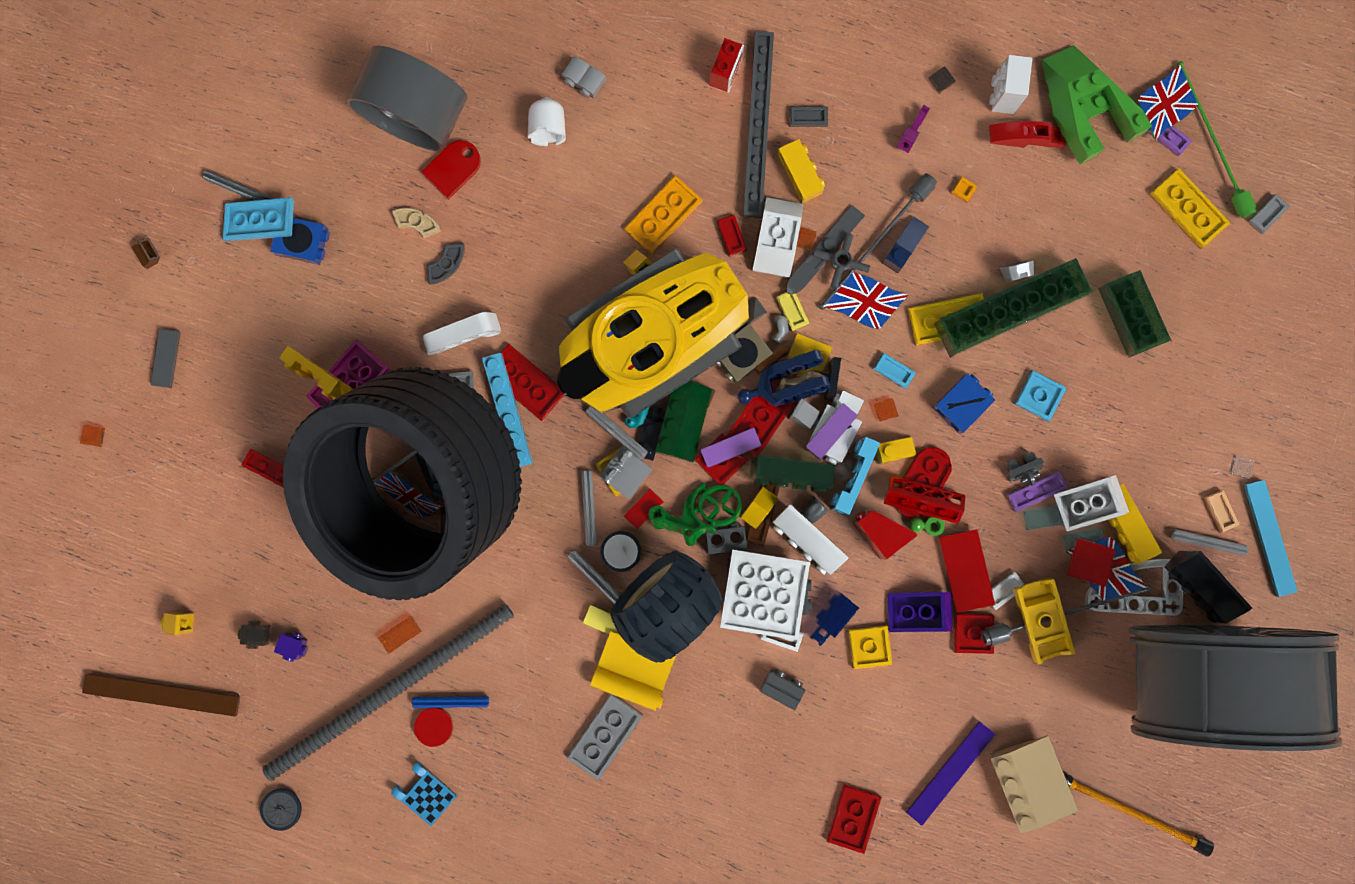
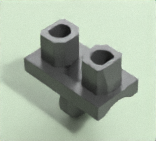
[1006,452,1044,486]

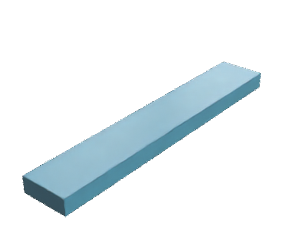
[1244,480,1298,597]

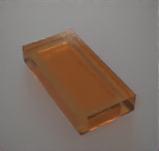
[378,616,422,654]

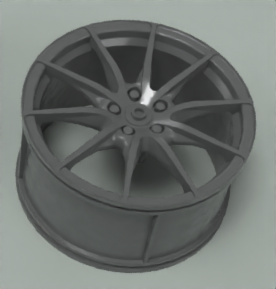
[1129,625,1342,751]

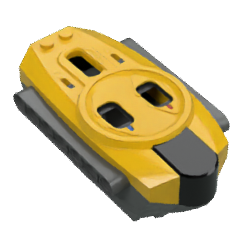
[557,249,749,419]

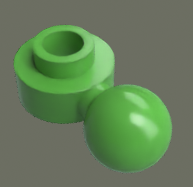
[908,517,945,536]

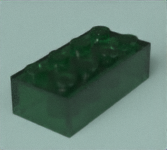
[1098,270,1171,358]
[749,455,835,493]

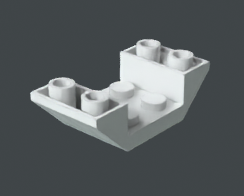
[752,197,803,278]

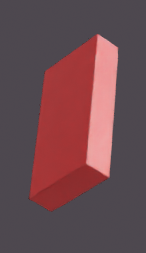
[717,214,747,257]
[624,489,664,530]

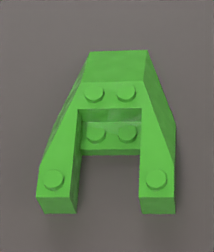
[1041,45,1152,165]

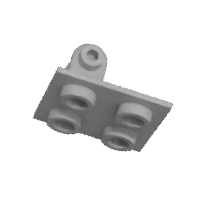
[599,446,653,499]

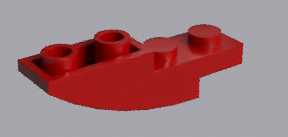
[989,121,1066,149]

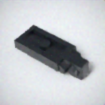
[638,407,664,461]

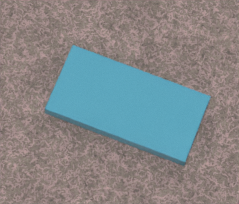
[223,197,294,241]

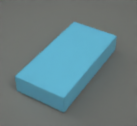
[873,353,916,389]

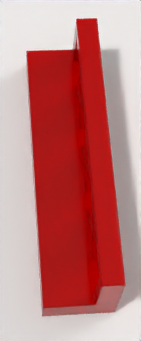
[883,475,965,524]

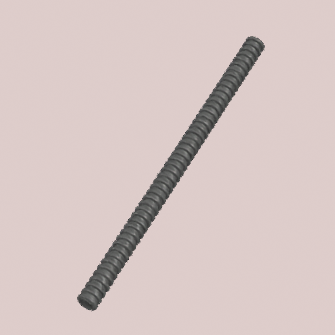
[263,603,514,781]

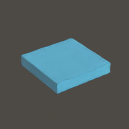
[1014,370,1067,422]

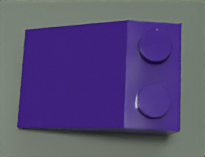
[888,592,952,632]

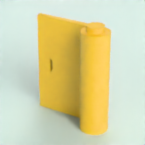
[590,630,676,711]

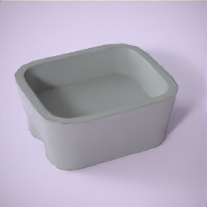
[999,260,1034,281]

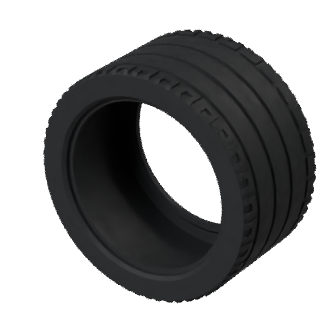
[283,367,522,601]

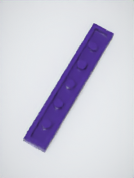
[906,721,995,826]

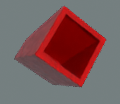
[853,510,918,560]

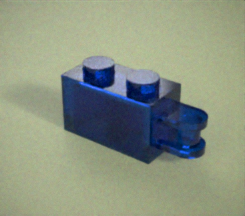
[809,592,859,646]

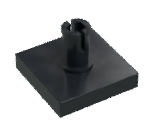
[812,357,841,400]

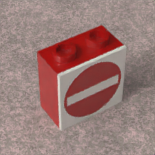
[710,38,744,93]

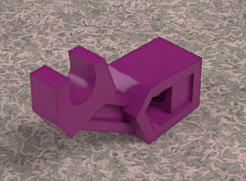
[897,105,930,153]

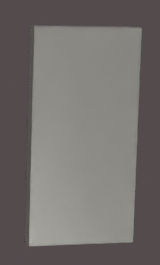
[567,694,643,781]

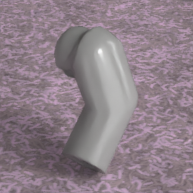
[772,315,789,344]

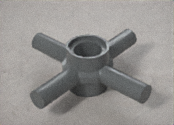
[814,233,870,289]

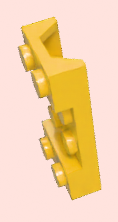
[279,346,353,400]
[1013,577,1075,665]

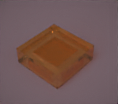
[874,398,899,422]
[80,425,105,447]

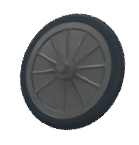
[260,789,302,831]

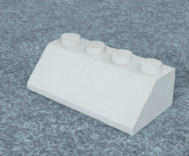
[772,505,848,575]

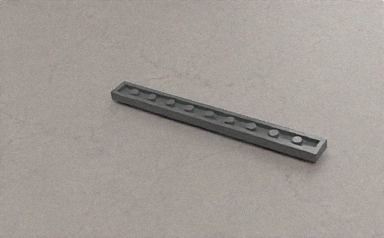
[743,31,774,218]

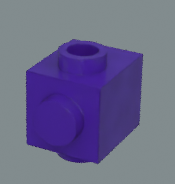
[274,632,308,662]

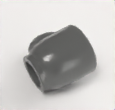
[800,496,828,523]

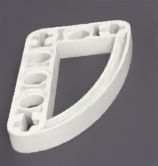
[1085,559,1183,616]

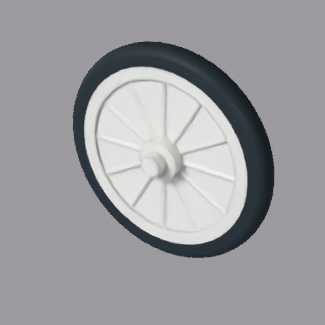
[600,531,641,572]

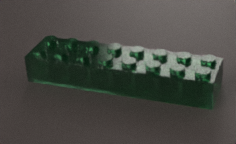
[934,258,1093,358]

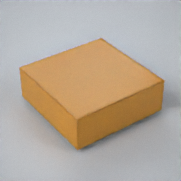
[951,176,978,203]

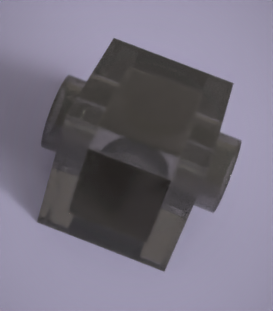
[238,620,271,649]

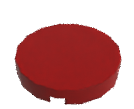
[414,708,454,747]

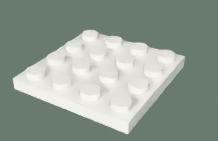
[720,550,810,640]

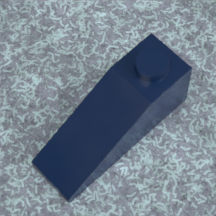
[882,216,929,273]

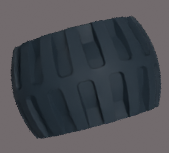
[610,551,723,663]

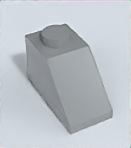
[789,399,820,430]

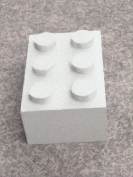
[989,55,1032,114]
[1054,475,1129,531]

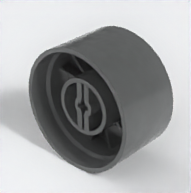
[346,46,468,152]

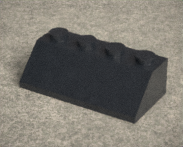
[1164,551,1252,624]

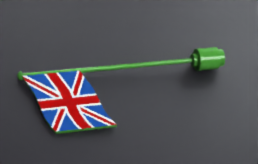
[1137,61,1257,219]

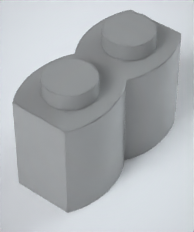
[562,56,607,98]

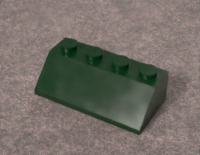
[655,381,712,463]

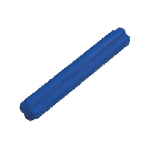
[412,696,489,708]

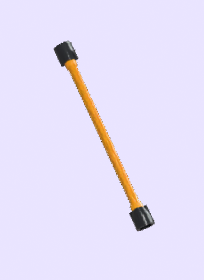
[1063,771,1214,857]

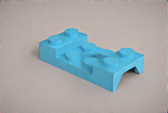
[830,437,880,516]

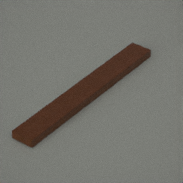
[82,673,241,717]

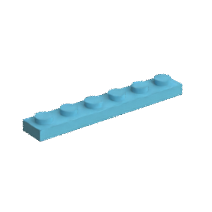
[482,353,533,467]

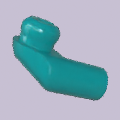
[625,407,649,428]

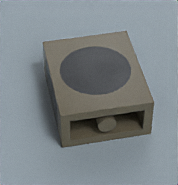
[717,324,773,384]

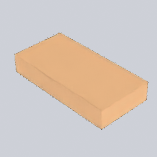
[1204,490,1239,533]

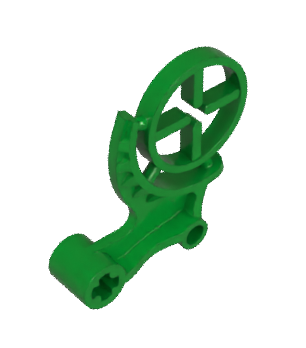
[649,482,742,546]

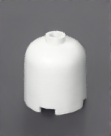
[528,97,566,146]

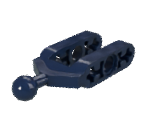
[737,350,831,407]

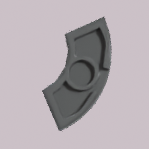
[427,243,465,285]

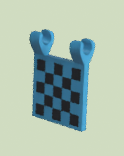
[391,762,457,826]

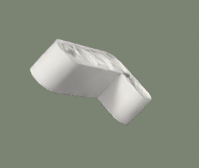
[422,312,502,355]

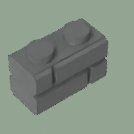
[759,669,806,711]

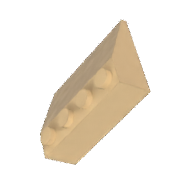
[991,735,1078,834]

